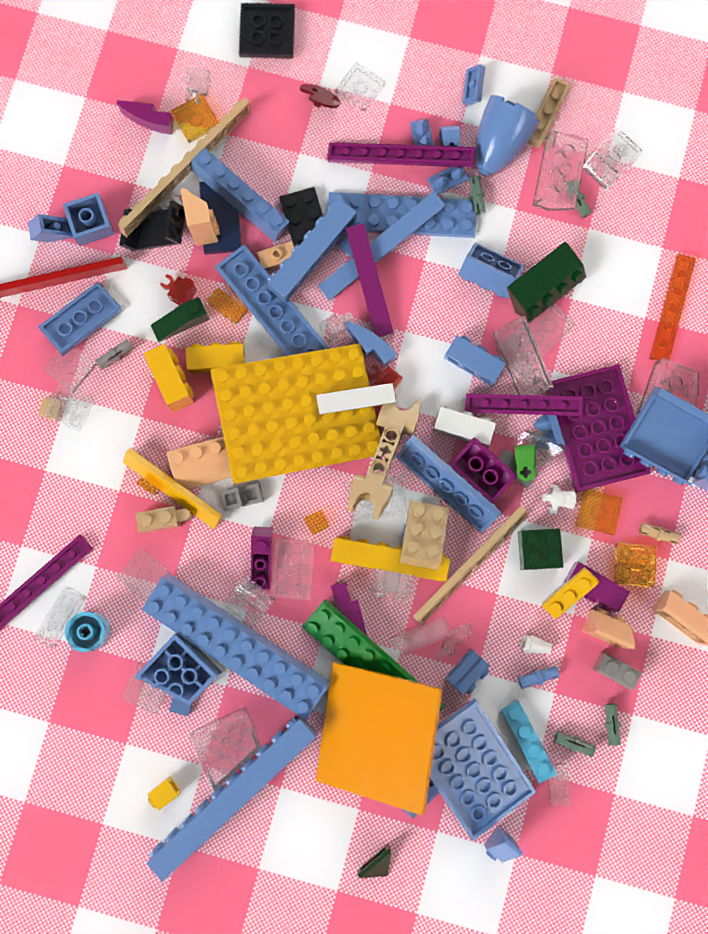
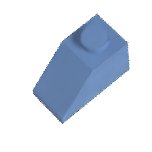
[28,214,73,243]

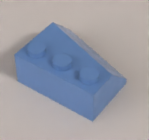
[134,633,222,705]

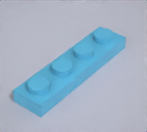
[501,700,557,784]

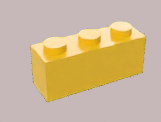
[186,341,246,374]

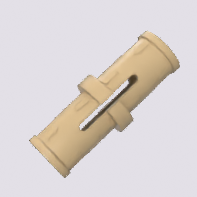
[639,522,681,545]

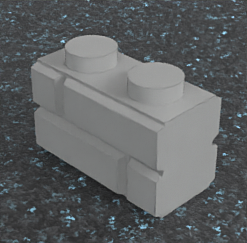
[593,652,642,690]

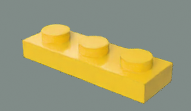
[542,567,599,619]

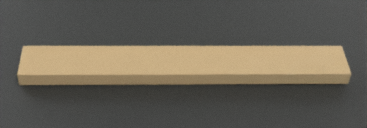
[413,505,528,625]

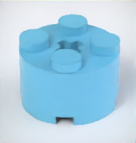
[65,612,110,652]

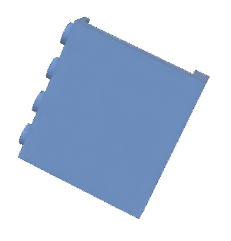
[619,386,708,486]

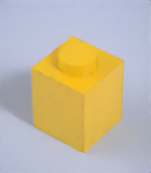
[147,776,181,811]

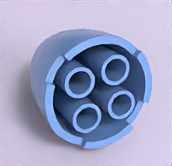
[476,95,540,177]

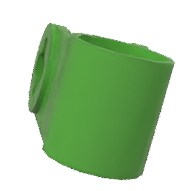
[515,444,536,482]

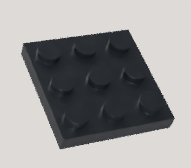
[239,3,295,59]

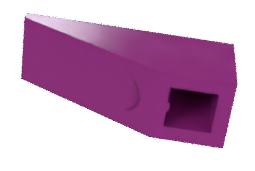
[251,526,273,590]

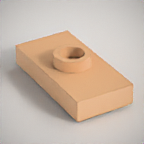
[257,241,294,270]

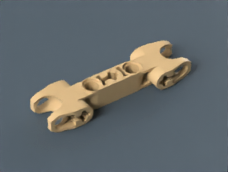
[347,394,421,520]

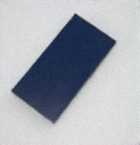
[199,181,241,255]

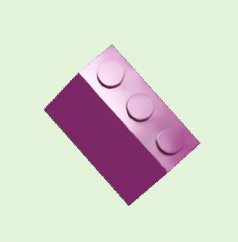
[449,437,517,504]

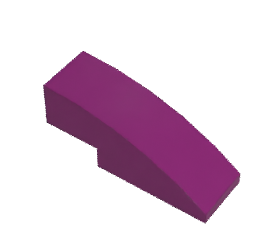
[116,100,174,135]
[331,582,367,636]

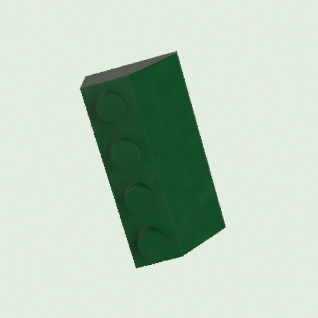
[507,242,586,323]

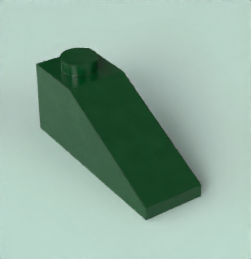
[151,297,210,342]

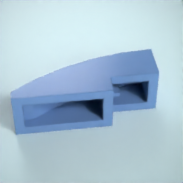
[345,321,397,368]

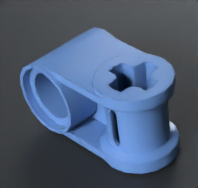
[440,126,460,147]

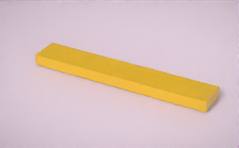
[123,448,222,529]

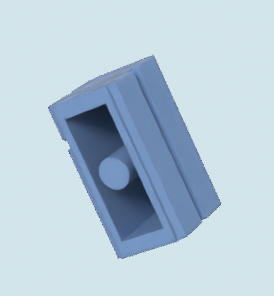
[445,649,490,695]

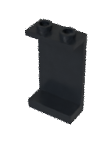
[119,200,185,251]

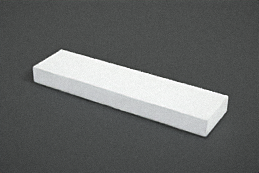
[316,383,396,415]

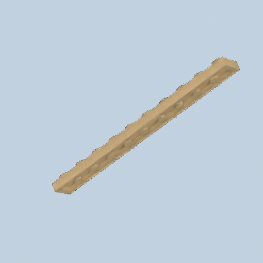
[118,97,250,237]

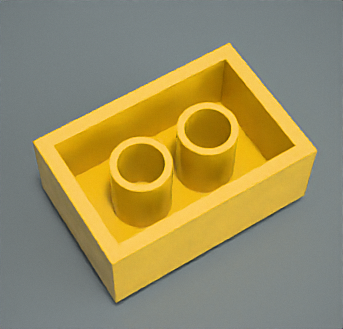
[143,344,195,412]

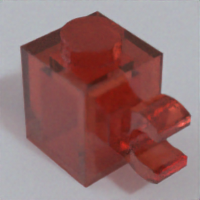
[160,274,197,306]
[367,364,403,391]

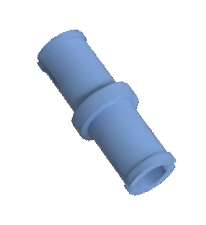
[518,666,559,689]

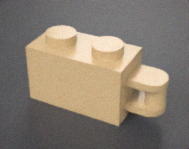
[135,506,192,534]

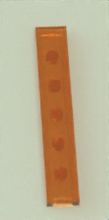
[649,253,696,364]

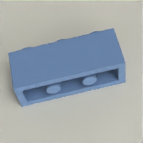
[444,335,506,387]

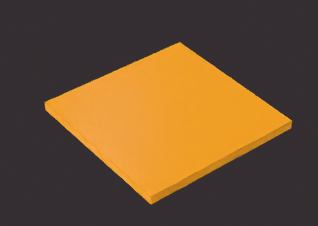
[316,662,443,815]

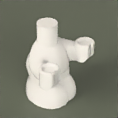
[542,484,576,514]

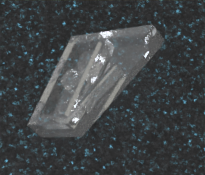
[511,430,565,471]

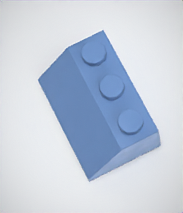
[458,242,525,299]

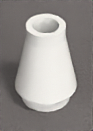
[521,634,552,654]

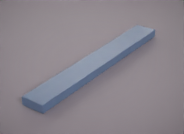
[318,191,446,301]

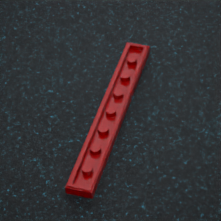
[0,256,127,298]

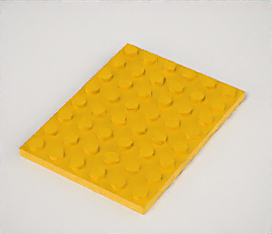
[210,343,381,484]

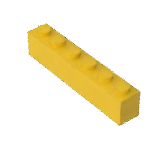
[331,535,450,582]

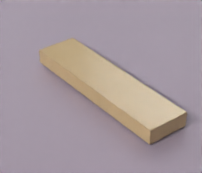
[528,77,571,149]

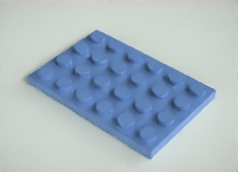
[430,699,536,841]

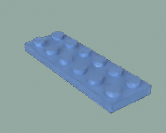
[396,435,502,533]

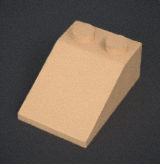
[582,608,635,650]

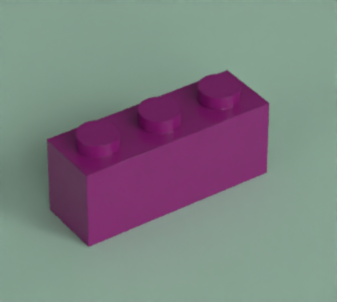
[564,561,630,613]

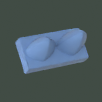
[410,119,434,146]
[427,167,469,195]
[534,415,565,451]

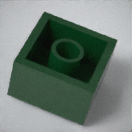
[518,528,564,570]

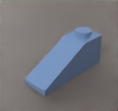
[484,826,524,863]

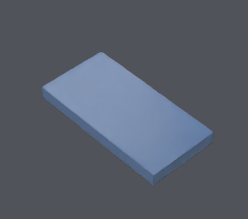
[38,282,123,356]

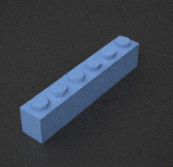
[191,148,290,243]
[267,199,357,303]

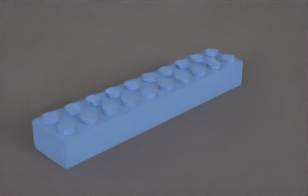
[141,573,330,720]
[146,716,317,882]

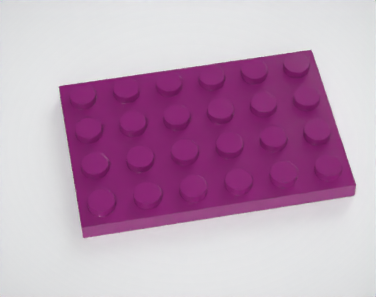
[545,364,651,492]

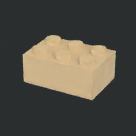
[399,501,449,570]

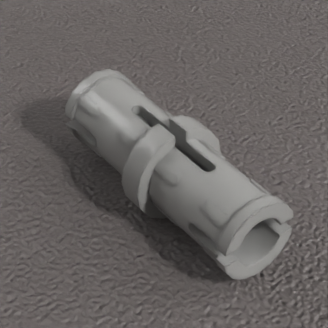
[95,339,134,370]

